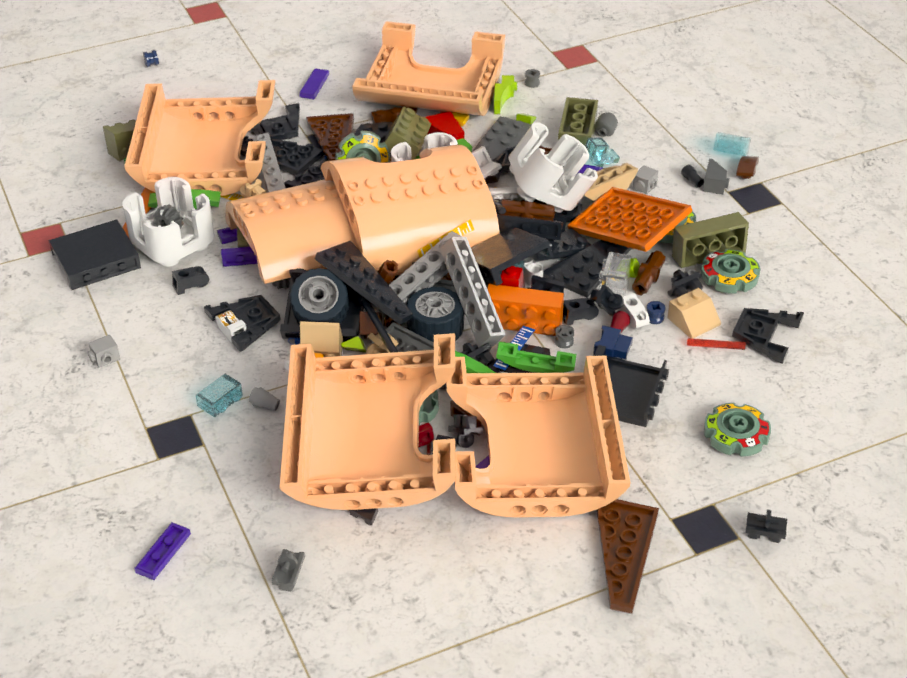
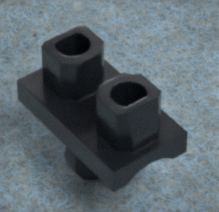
[667,270,703,297]
[531,274,565,293]
[590,285,624,316]
[461,343,494,367]
[448,414,483,448]
[745,509,787,543]

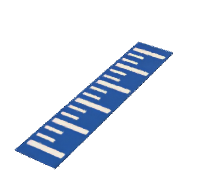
[493,326,535,370]

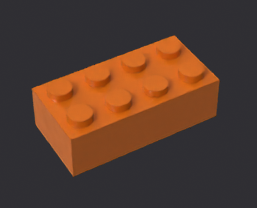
[487,284,564,336]

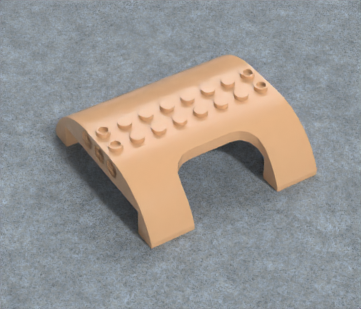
[352,21,505,116]
[124,80,275,196]
[321,145,499,276]
[225,179,360,284]
[280,333,455,510]
[446,356,631,517]

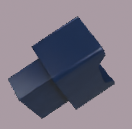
[593,325,633,360]

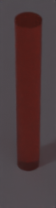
[687,338,746,350]

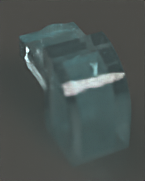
[585,138,620,168]

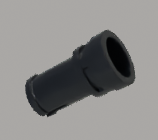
[681,164,704,188]

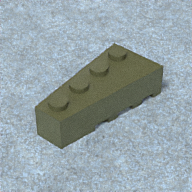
[103,119,136,162]

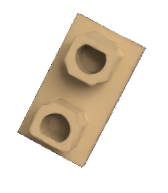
[240,179,266,198]
[366,333,399,354]

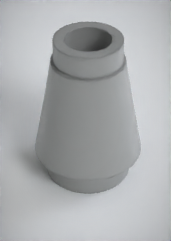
[249,387,280,411]

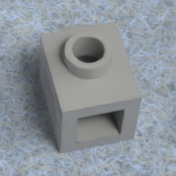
[632,165,658,194]
[88,334,120,368]

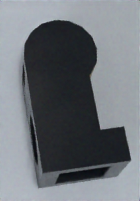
[172,266,209,295]
[563,298,599,325]

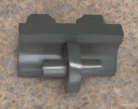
[272,549,305,591]

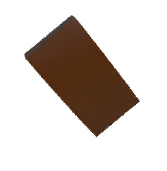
[736,156,759,179]

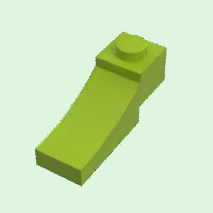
[494,75,517,114]

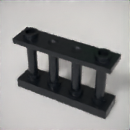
[497,212,567,240]

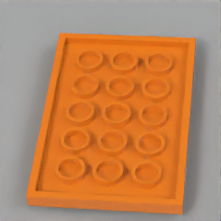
[567,187,692,252]

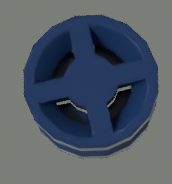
[143,50,159,67]
[646,301,666,324]

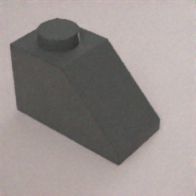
[703,159,730,195]

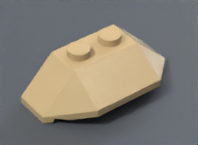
[584,163,638,202]

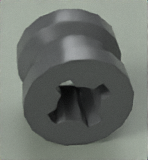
[525,69,540,88]
[555,325,574,348]

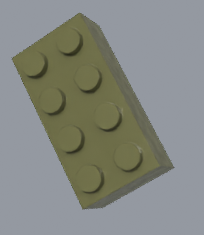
[558,97,598,152]
[385,106,431,160]
[672,212,749,268]

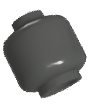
[595,112,618,137]

